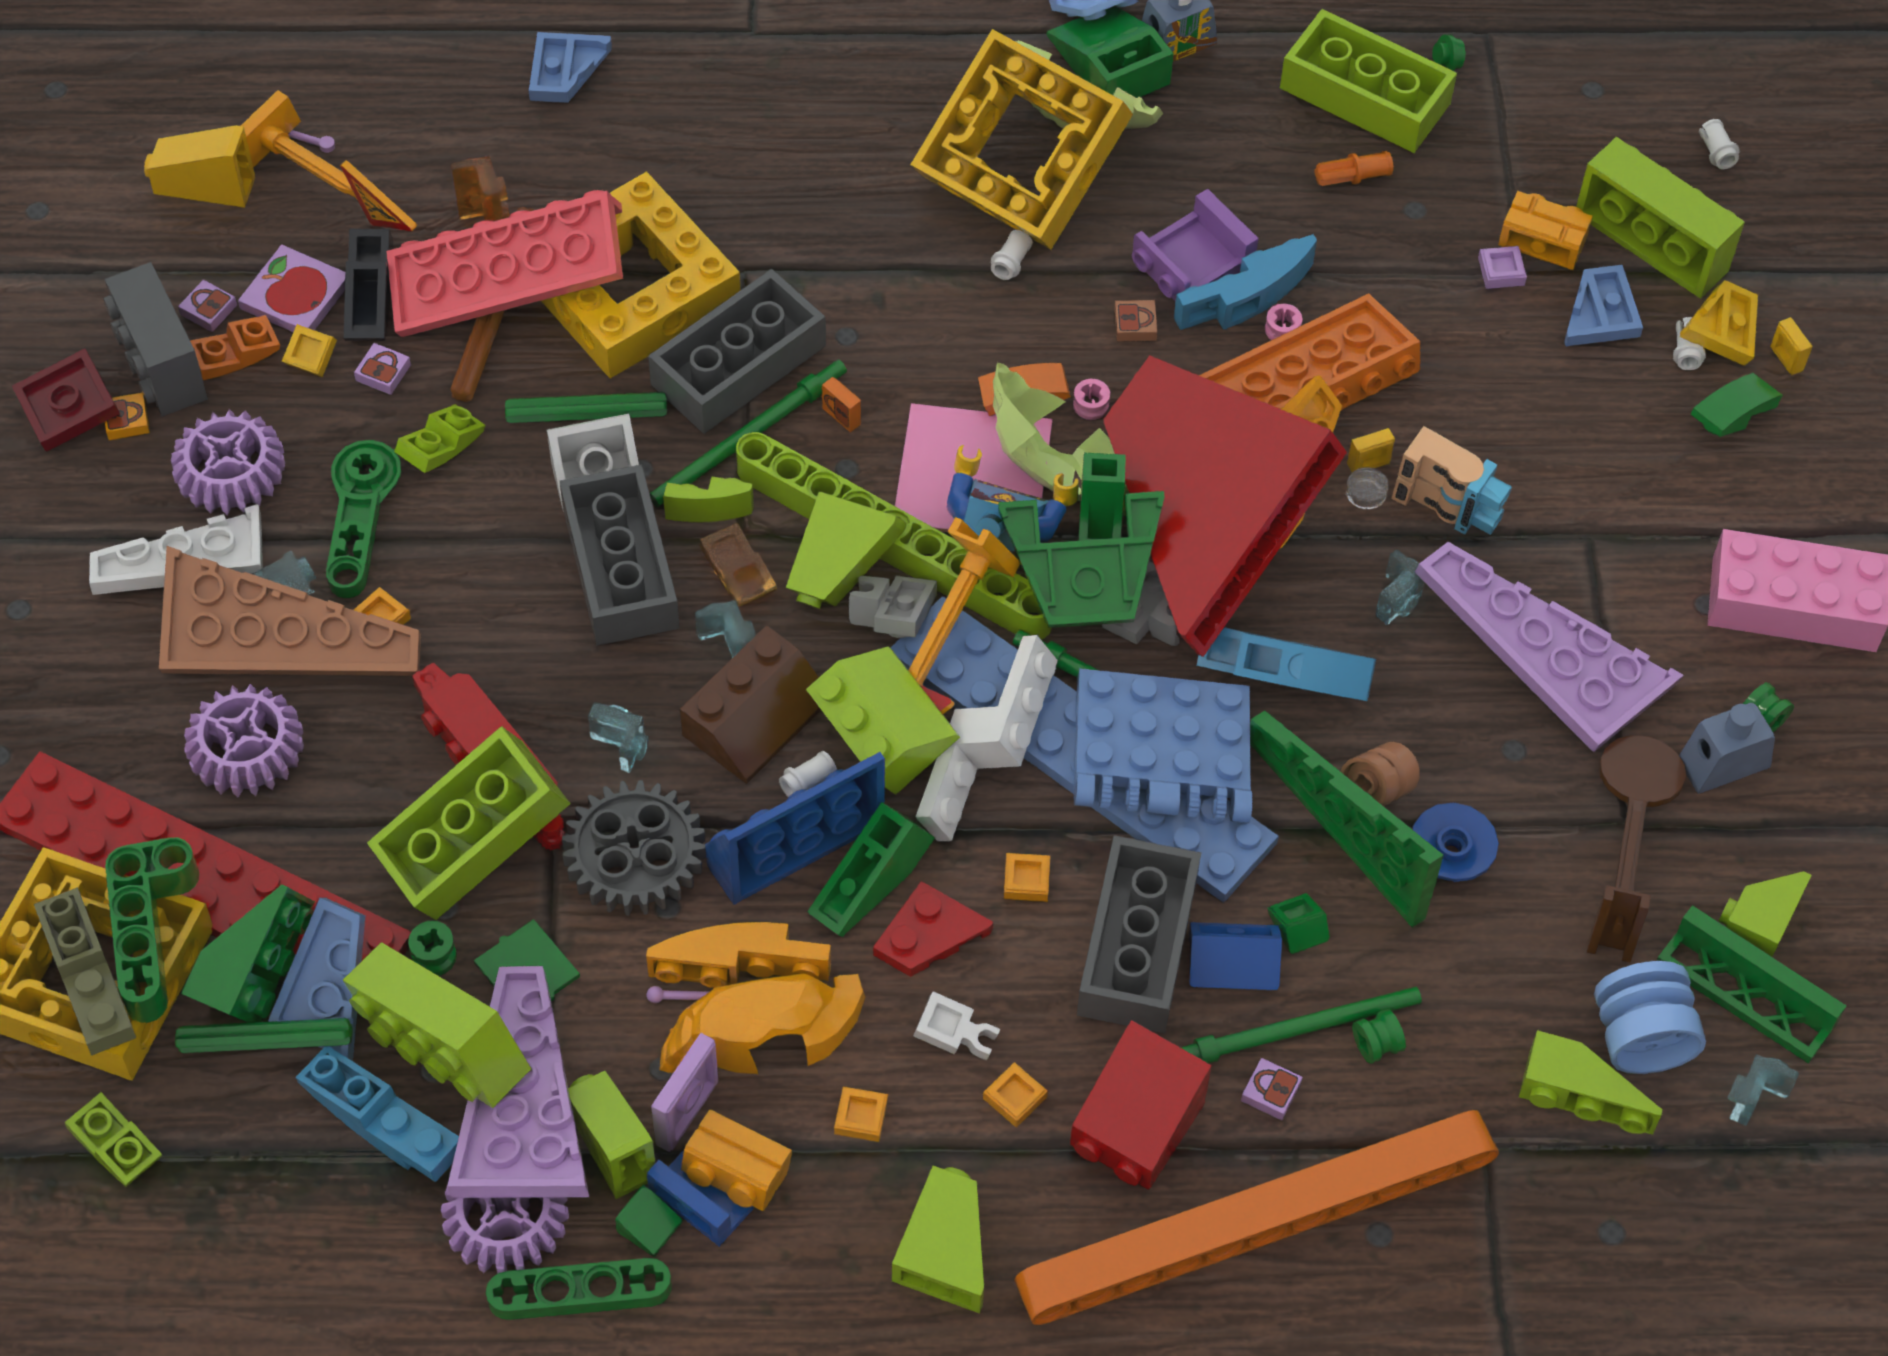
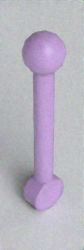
[288,130,335,153]
[646,986,710,1004]

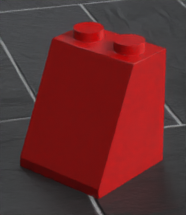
[1070,1020,1212,1190]

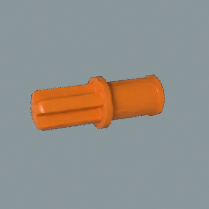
[1314,151,1394,186]

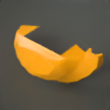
[659,973,865,1074]

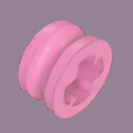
[1265,303,1303,340]
[1073,379,1110,420]

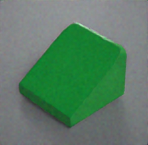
[1267,893,1330,954]
[615,1185,682,1257]

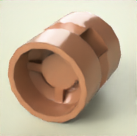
[1340,742,1420,806]

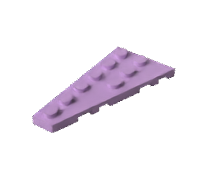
[1415,542,1684,752]
[447,966,589,1198]

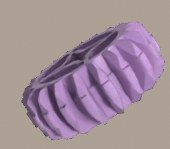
[171,409,285,515]
[184,684,304,798]
[441,1187,569,1274]

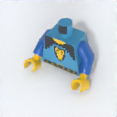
[947,445,1079,551]

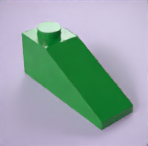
[807,802,935,937]

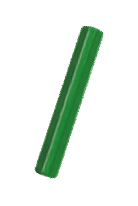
[505,392,667,423]
[175,1018,353,1053]

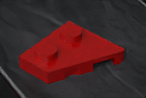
[873,881,993,977]

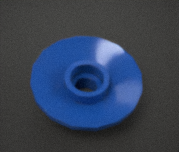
[1412,802,1499,882]

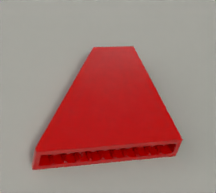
[1103,355,1347,657]

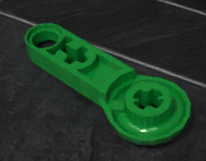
[326,440,401,598]

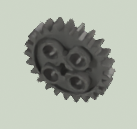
[562,780,706,916]

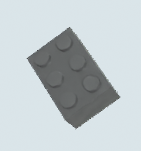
[103,262,208,417]

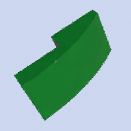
[1691,373,1782,437]

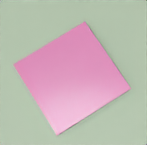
[895,403,1052,533]

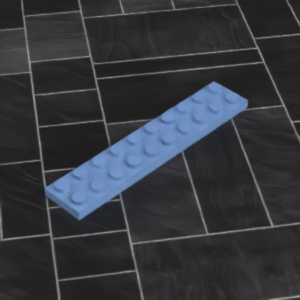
[891,596,1279,903]

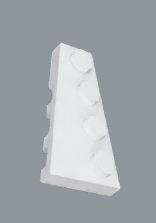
[89,504,263,595]

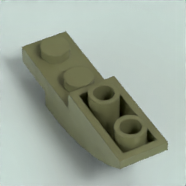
[34,887,136,1056]

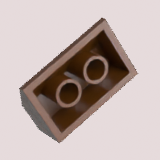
[680,625,821,784]

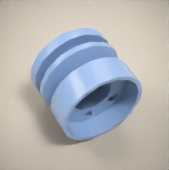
[1594,961,1706,1074]

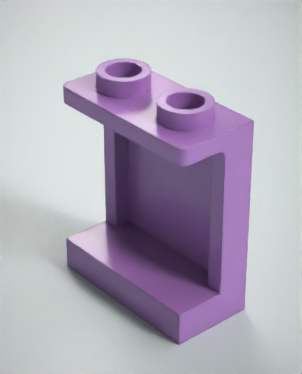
[1132,189,1259,302]

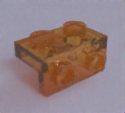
[451,156,510,221]

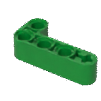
[105,837,200,1023]

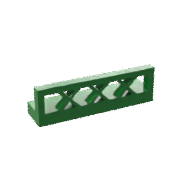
[1656,905,1847,1064]

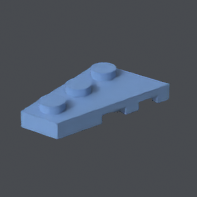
[268,898,366,1059]

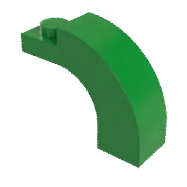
[1078,452,1126,541]

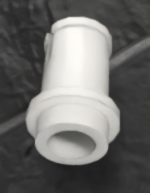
[1699,119,1740,169]
[991,230,1033,280]
[1673,317,1706,370]
[779,751,837,797]

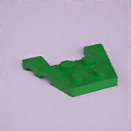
[998,491,1165,628]

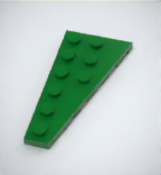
[1250,710,1444,928]

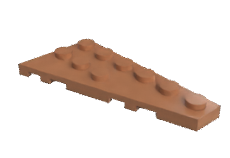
[159,546,421,676]

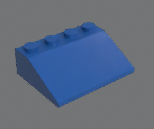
[705,752,885,905]

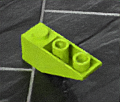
[1519,1030,1662,1135]

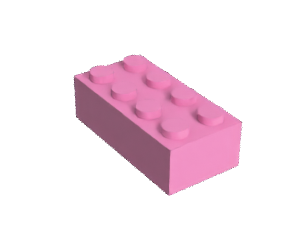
[1707,529,1888,652]

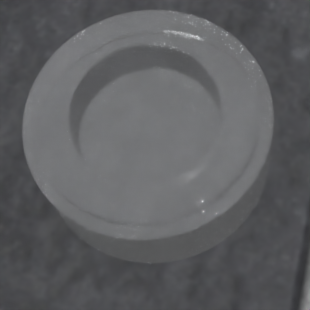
[1346,467,1389,509]

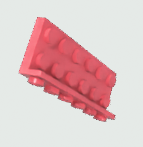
[386,190,623,337]

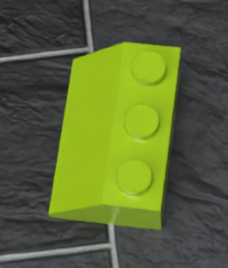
[806,646,960,795]

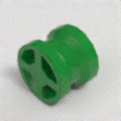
[1743,682,1794,732]
[408,921,457,976]
[1352,1009,1406,1064]

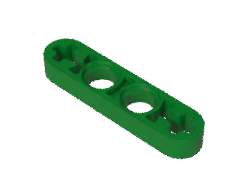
[486,1258,672,1320]

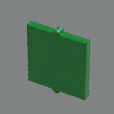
[474,919,580,1001]

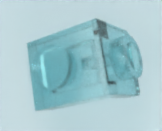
[1375,549,1425,626]
[252,551,316,595]
[695,600,756,658]
[588,702,649,773]
[1727,1054,1799,1126]

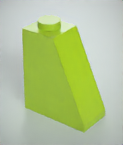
[786,492,907,609]
[568,1071,655,1199]
[892,1165,984,1314]

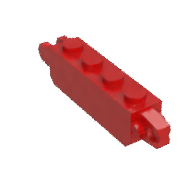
[412,663,566,851]

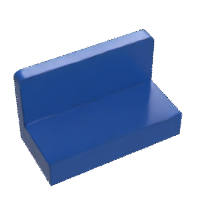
[1189,922,1282,990]
[647,1151,754,1246]

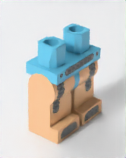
[1391,426,1512,535]

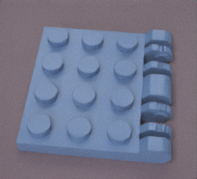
[1074,668,1252,823]

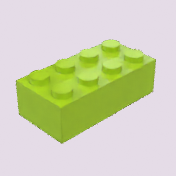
[1280,9,1457,153]
[1576,137,1745,299]
[367,726,570,920]
[343,942,531,1108]

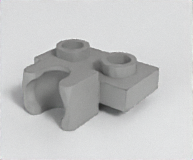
[1102,561,1180,646]
[849,576,937,638]

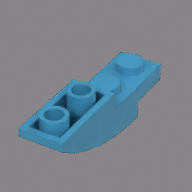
[1174,234,1317,330]
[1196,627,1376,701]
[295,1046,459,1182]

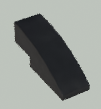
[344,229,393,341]

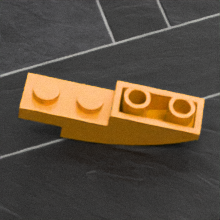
[646,922,831,988]

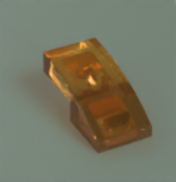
[699,523,777,607]

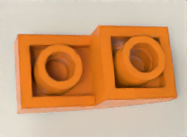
[190,315,280,380]
[978,363,1071,416]

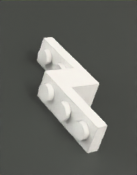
[916,635,1058,841]

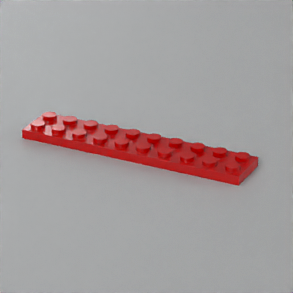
[0,751,411,962]

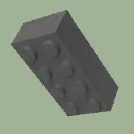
[648,269,826,434]
[559,464,680,646]
[1077,835,1201,1033]

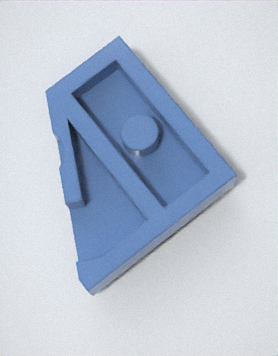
[529,32,612,103]
[1564,265,1643,346]

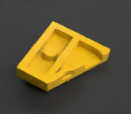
[1680,280,1758,366]

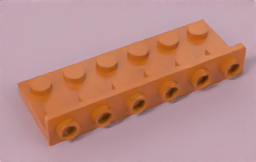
[1199,293,1420,411]

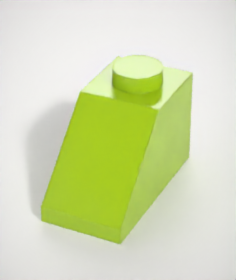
[1718,871,1812,957]

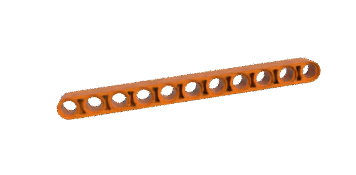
[1014,1110,1499,1325]

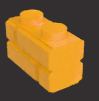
[1498,191,1593,270]
[681,1110,792,1211]

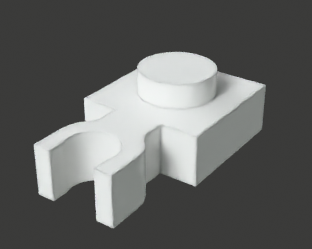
[913,992,1000,1060]

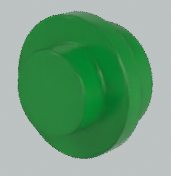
[1432,34,1466,71]

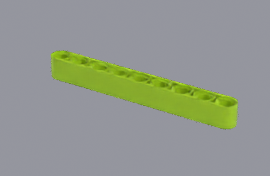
[736,432,1052,640]

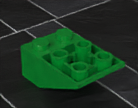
[1047,6,1174,98]
[181,885,315,1022]

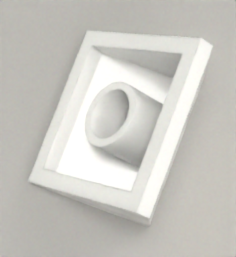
[547,414,639,512]

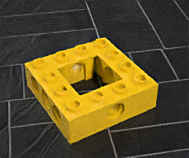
[910,29,1133,250]
[541,172,741,379]
[0,847,213,1081]

